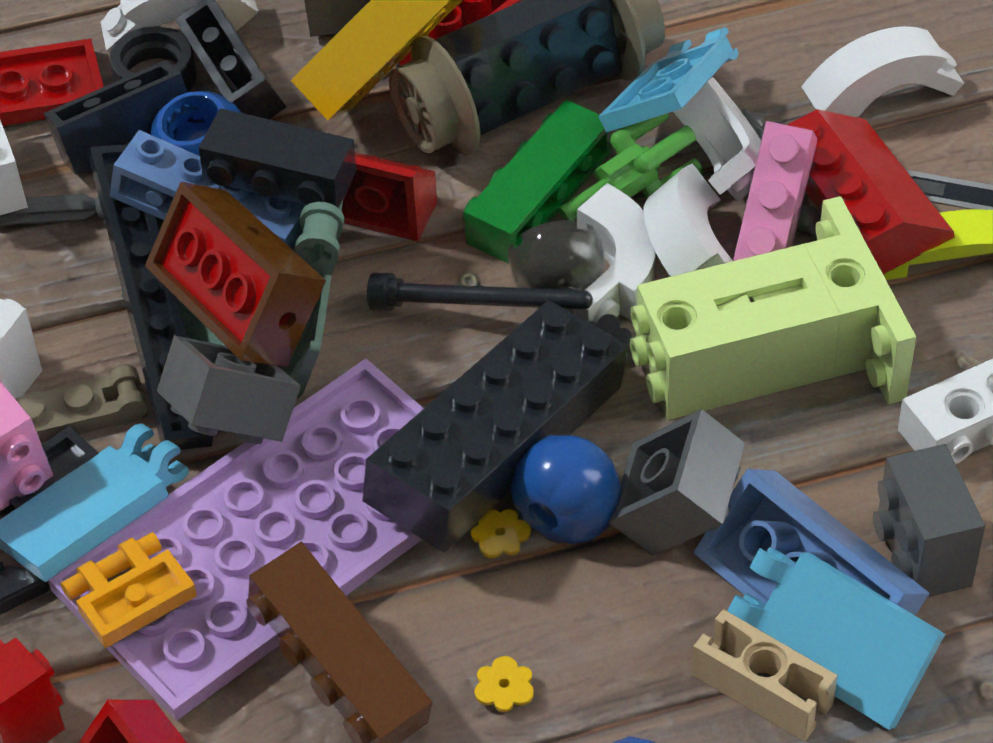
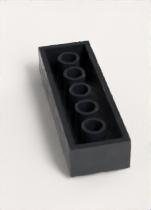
[362,300,629,553]

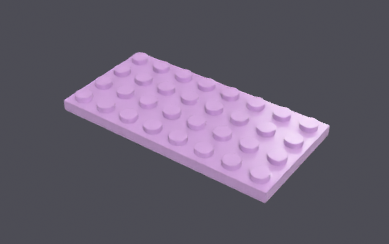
[48,358,424,721]

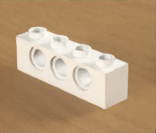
[898,359,993,464]

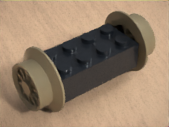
[389,0,665,156]

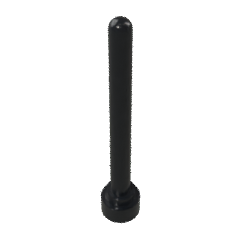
[367,272,593,311]

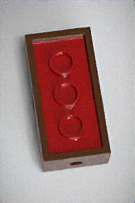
[145,181,326,367]

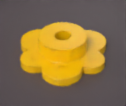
[471,509,531,558]
[474,656,534,712]

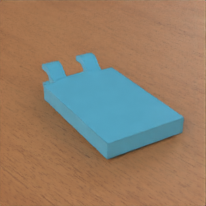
[598,27,739,133]
[0,423,189,582]
[727,547,945,730]

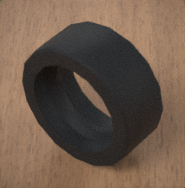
[110,26,196,92]

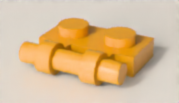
[60,532,197,648]

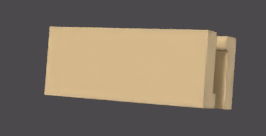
[691,609,838,742]

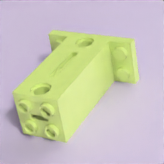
[630,196,916,420]

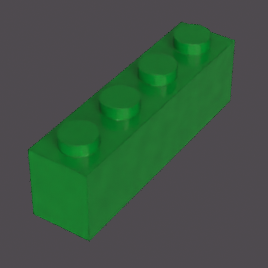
[462,100,612,265]

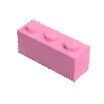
[733,121,818,261]

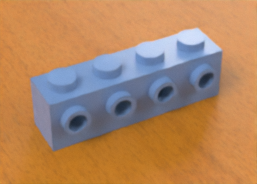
[110,130,305,249]

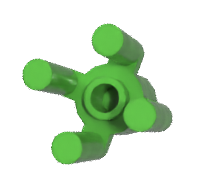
[558,113,704,223]

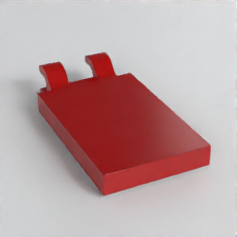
[0,38,104,126]

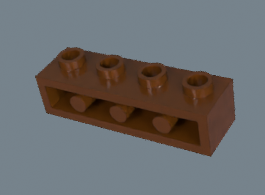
[246,541,433,743]

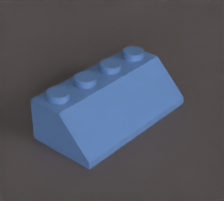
[693,469,930,615]

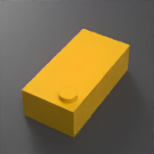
[290,0,463,121]

